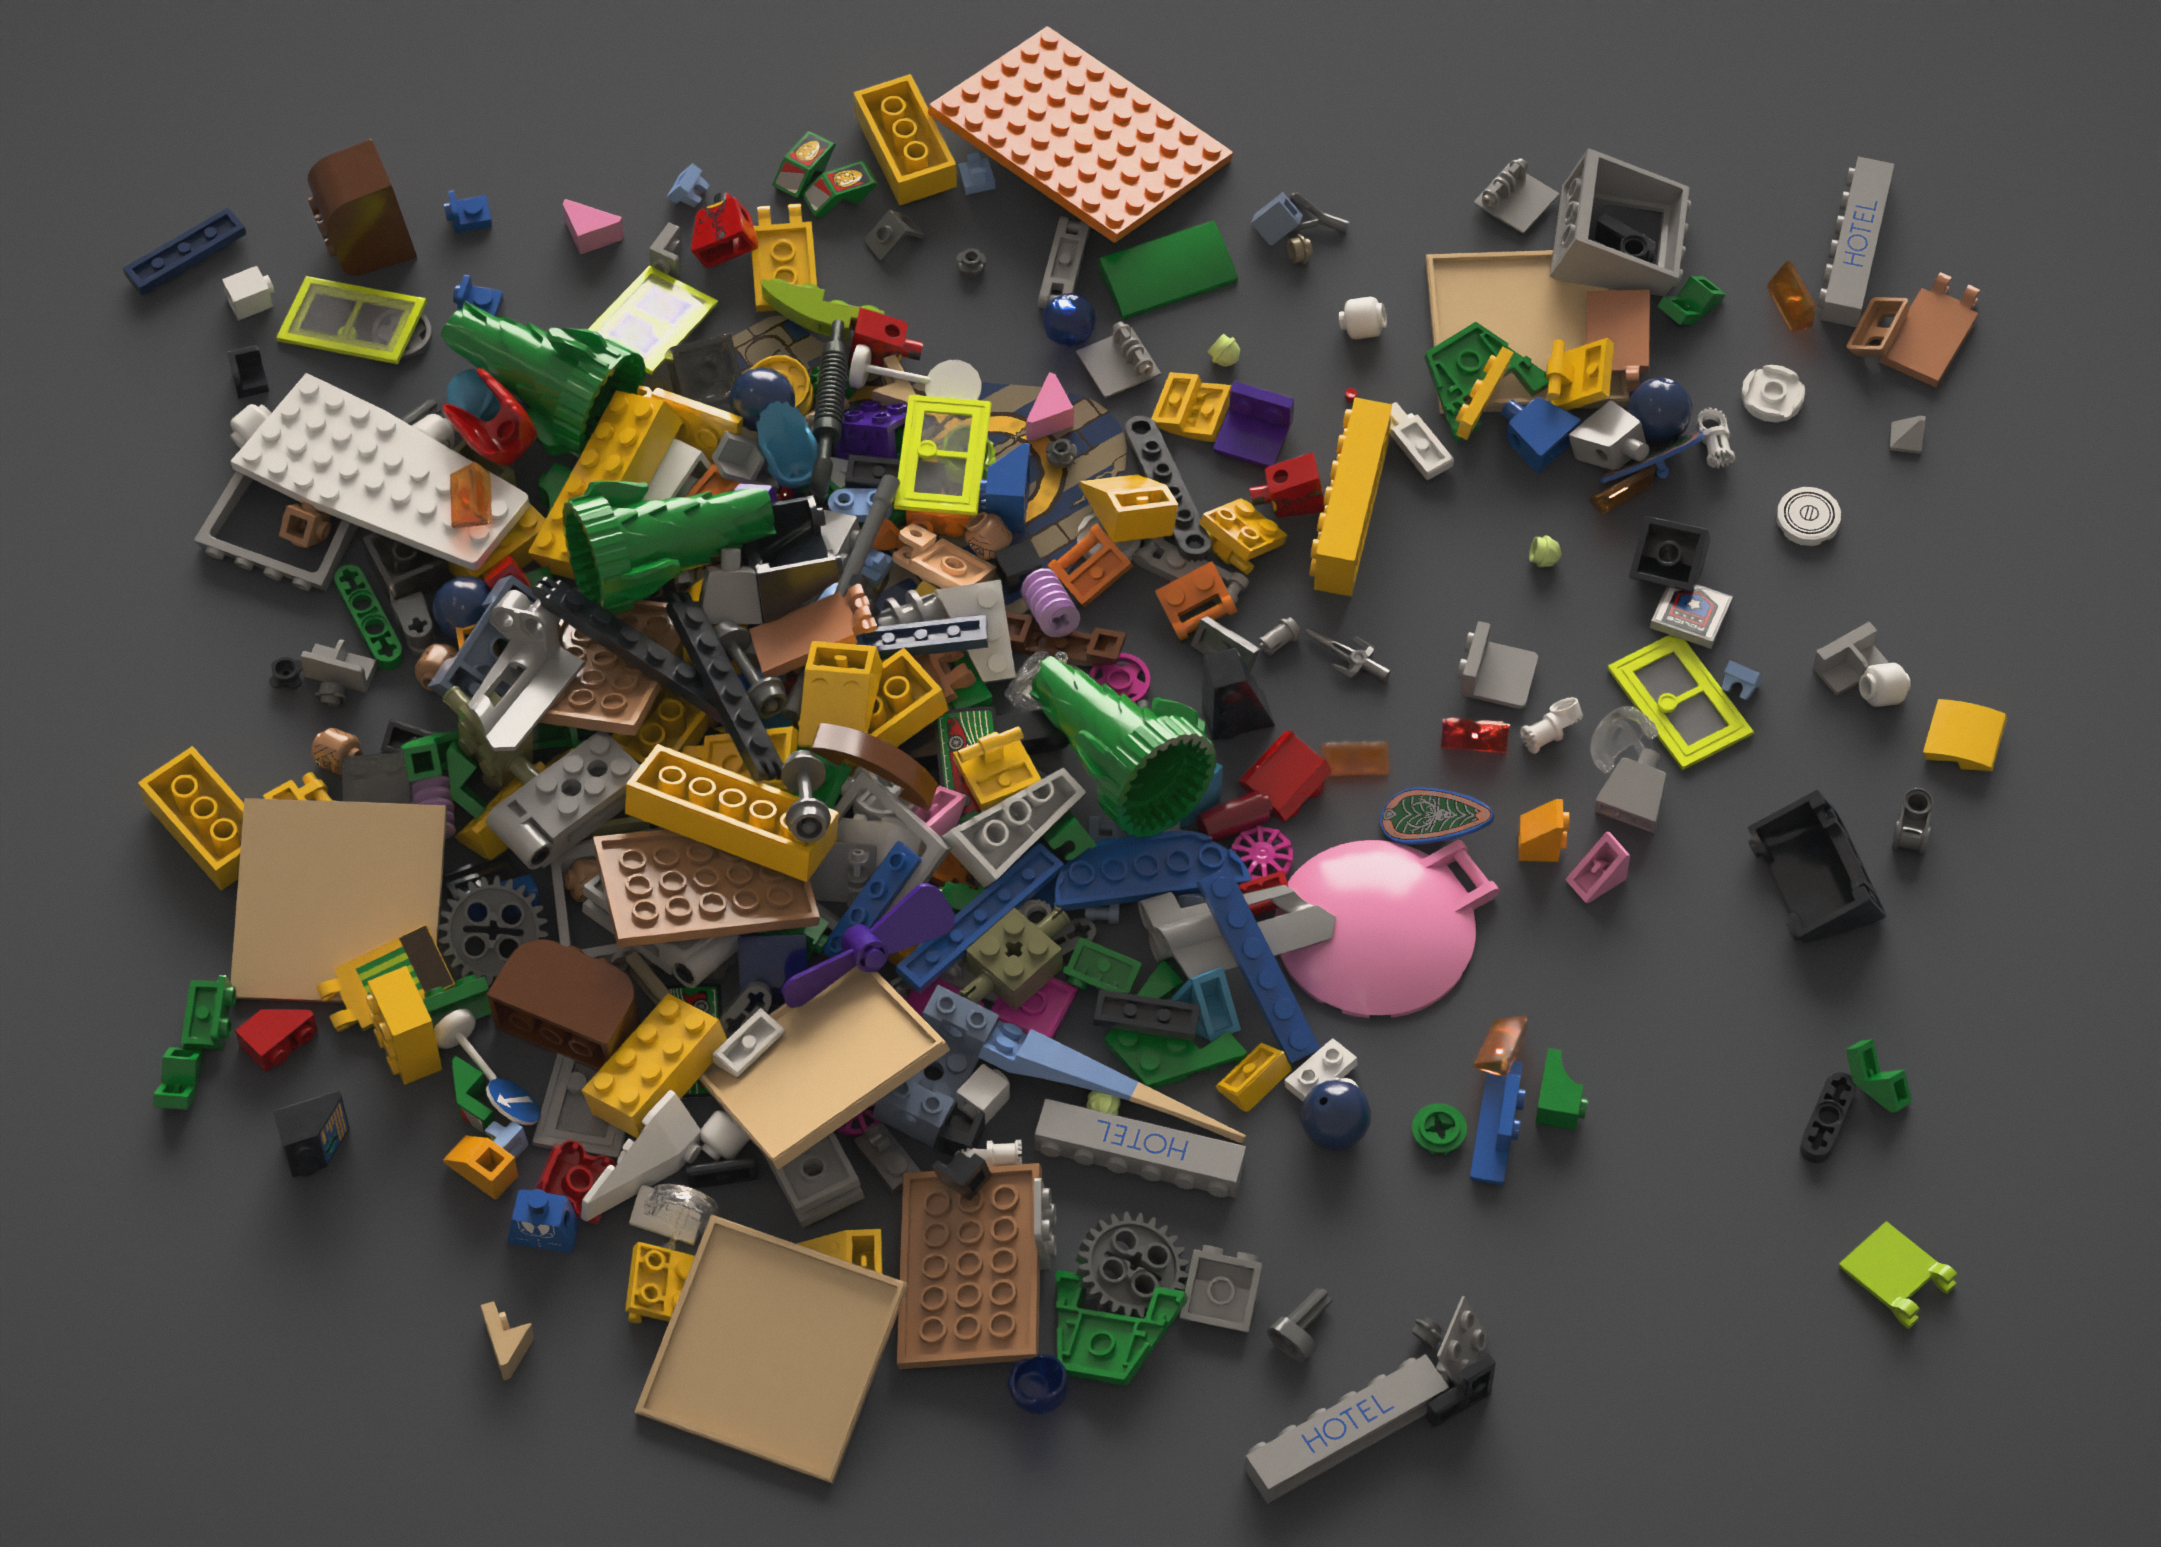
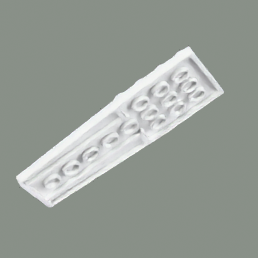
[230,373,530,570]

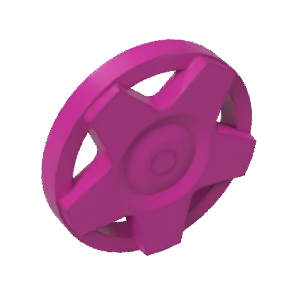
[1089,653,1151,703]

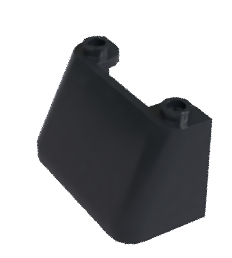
[742,495,843,623]
[1747,789,1887,944]

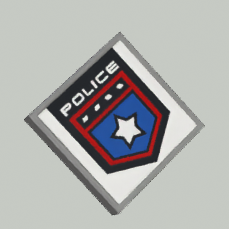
[1650,584,1733,649]

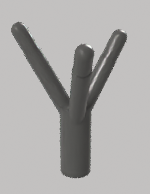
[1289,192,1349,233]

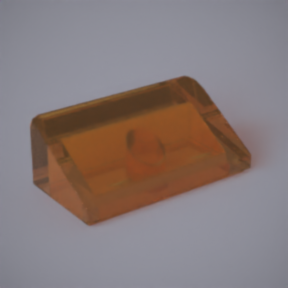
[1767,261,1817,332]
[450,462,492,528]
[1589,464,1655,514]
[1321,741,1389,776]
[1473,1015,1528,1077]

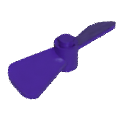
[781,883,955,1008]

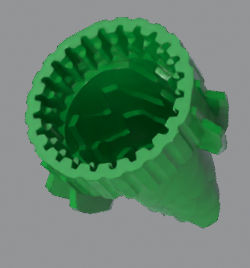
[440,301,646,458]
[562,481,776,616]
[1029,656,1216,838]

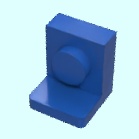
[444,190,492,233]
[453,275,504,317]

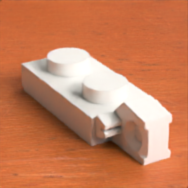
[1390,402,1454,480]

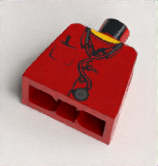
[691,192,758,269]
[848,307,923,367]
[1249,452,1325,518]

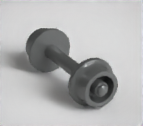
[713,621,787,719]
[781,750,831,842]

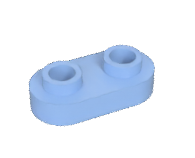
[828,488,893,522]

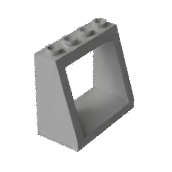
[1550,148,1691,296]

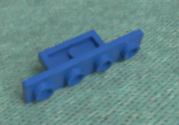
[822,841,922,958]
[1470,1057,1526,1185]

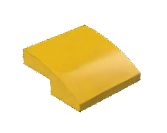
[1151,372,1232,442]
[1923,699,2007,771]

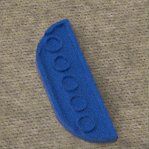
[1053,830,1251,911]

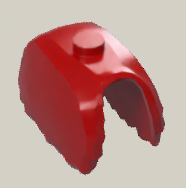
[442,368,538,466]

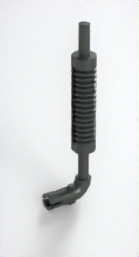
[806,320,849,507]

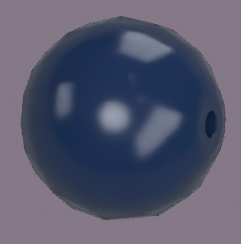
[730,367,795,432]
[1627,377,1693,443]
[433,576,491,641]
[1300,1079,1372,1150]

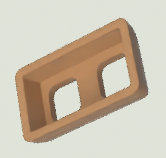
[1846,297,1909,358]

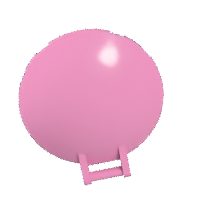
[1275,840,1500,1018]

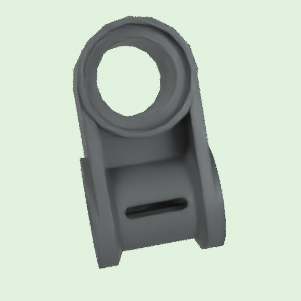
[390,591,437,656]
[1891,788,1933,855]

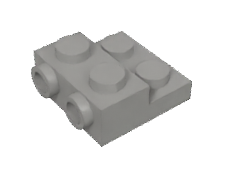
[1180,1245,1264,1333]

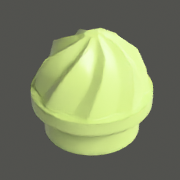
[1207,334,1240,367]
[1529,535,1562,568]
[1086,1090,1121,1115]

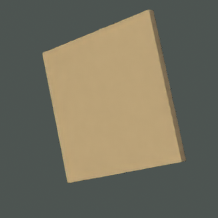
[1425,250,1630,414]
[231,798,447,1003]
[698,966,950,1170]
[634,1214,908,1484]

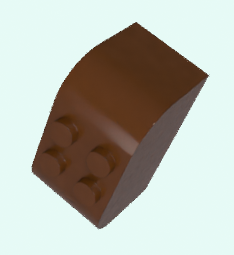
[307,139,417,276]
[486,940,641,1071]

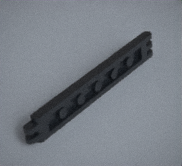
[532,577,725,726]
[666,592,784,781]

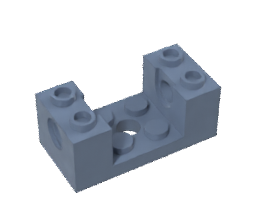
[428,575,561,700]
[872,985,999,1148]

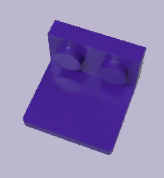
[1213,381,1294,468]
[834,401,907,460]

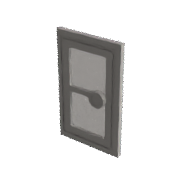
[532,1053,627,1160]

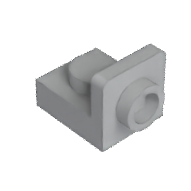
[649,222,682,279]

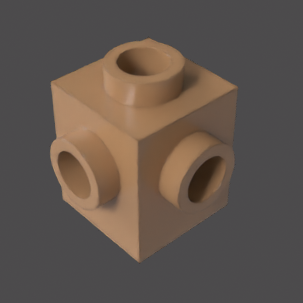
[279,501,331,548]

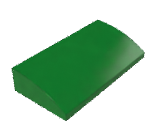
[1099,220,1238,320]

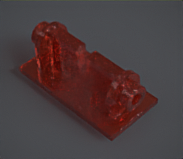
[1441,716,1509,753]

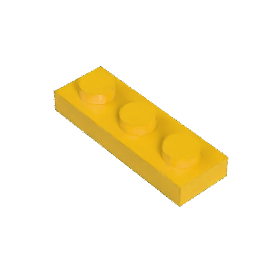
[1455,346,1514,440]

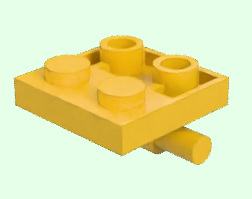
[1546,338,1615,411]
[1199,498,1288,575]
[953,726,1042,811]
[625,1242,695,1323]

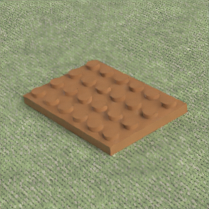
[539,600,684,736]
[593,829,820,948]
[897,1163,1042,1369]

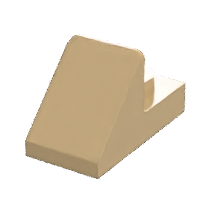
[872,354,916,406]
[481,1301,534,1380]

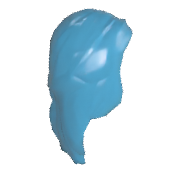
[446,368,527,421]
[756,401,818,489]

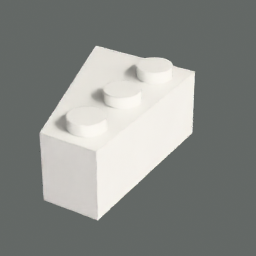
[934,580,1016,683]

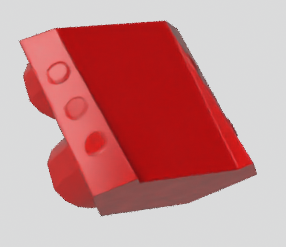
[1238,730,1333,823]
[534,1140,617,1225]

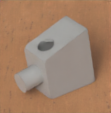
[1568,400,1649,470]
[699,548,762,624]
[1595,748,1666,833]

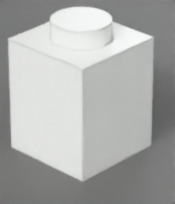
[222,266,275,321]
[957,1064,1010,1125]

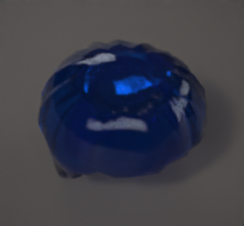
[1042,293,1096,347]
[1007,1354,1068,1415]

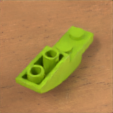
[761,279,885,341]

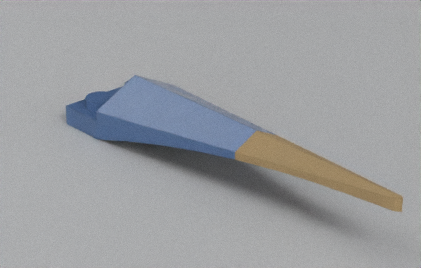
[978,1021,1246,1143]

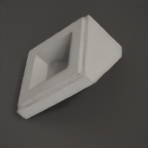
[1889,416,1926,454]

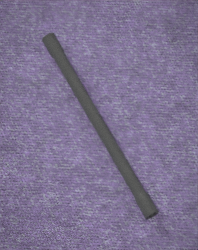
[781,475,900,721]

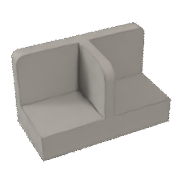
[712,431,779,493]
[1813,621,1888,695]
[300,639,378,693]

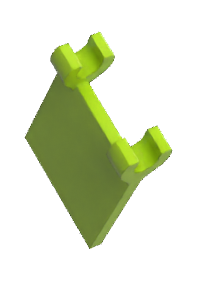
[1839,1221,1958,1329]

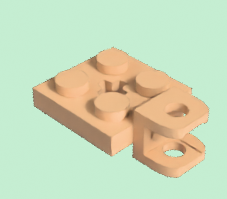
[892,524,997,588]

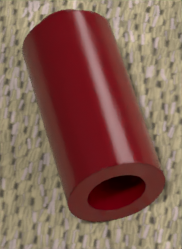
[1195,790,1273,842]

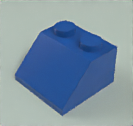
[980,443,1030,533]

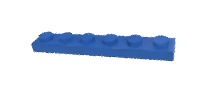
[896,843,1064,994]
[1196,866,1321,1064]

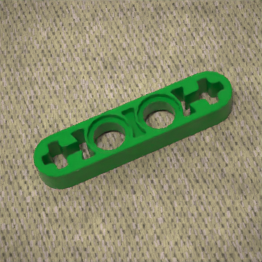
[334,564,404,670]

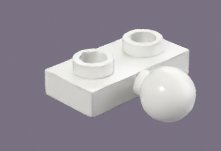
[1284,1038,1358,1101]

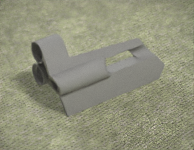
[467,590,585,751]
[1138,885,1336,979]

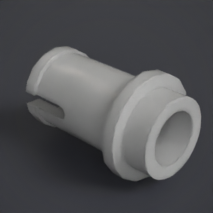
[1258,617,1301,656]

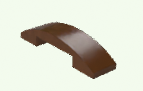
[1006,611,1127,666]
[810,723,938,811]

